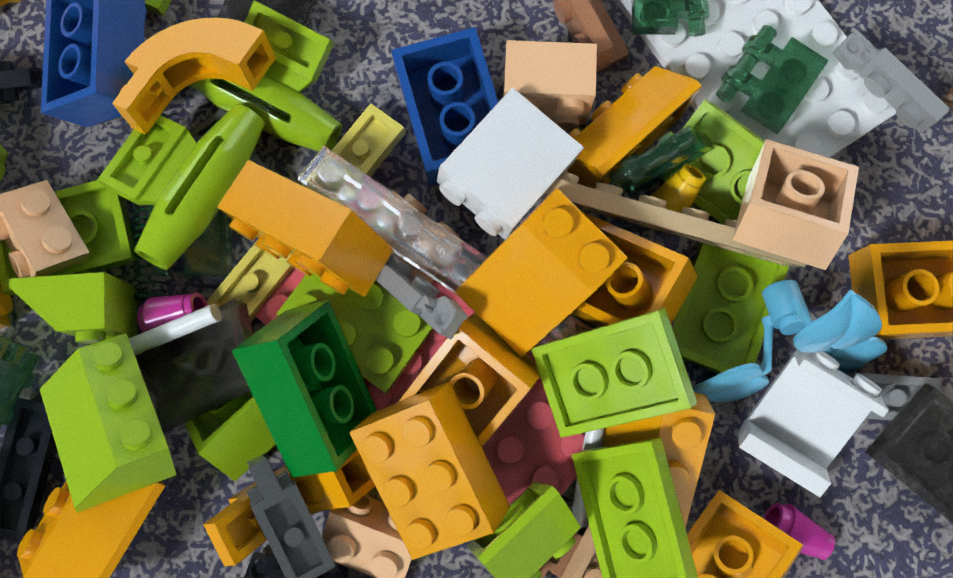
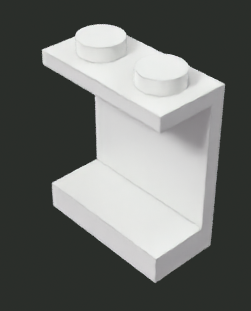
[436,87,584,239]
[738,349,889,498]

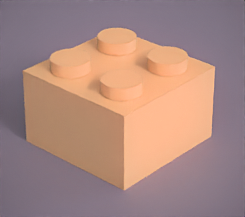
[503,40,597,131]
[732,139,859,270]

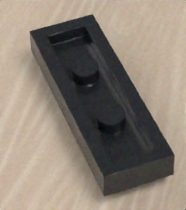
[0,397,56,542]

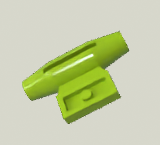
[190,0,342,155]
[97,104,265,270]

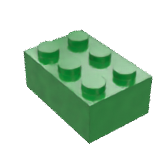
[232,300,377,477]

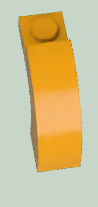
[112,17,276,134]
[203,450,375,566]

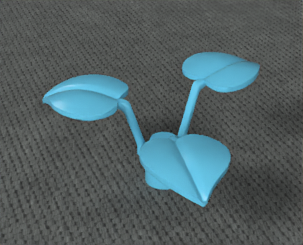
[692,280,887,402]

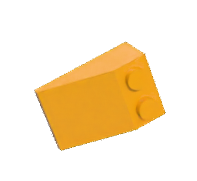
[454,188,628,357]
[398,312,540,447]
[687,490,803,578]

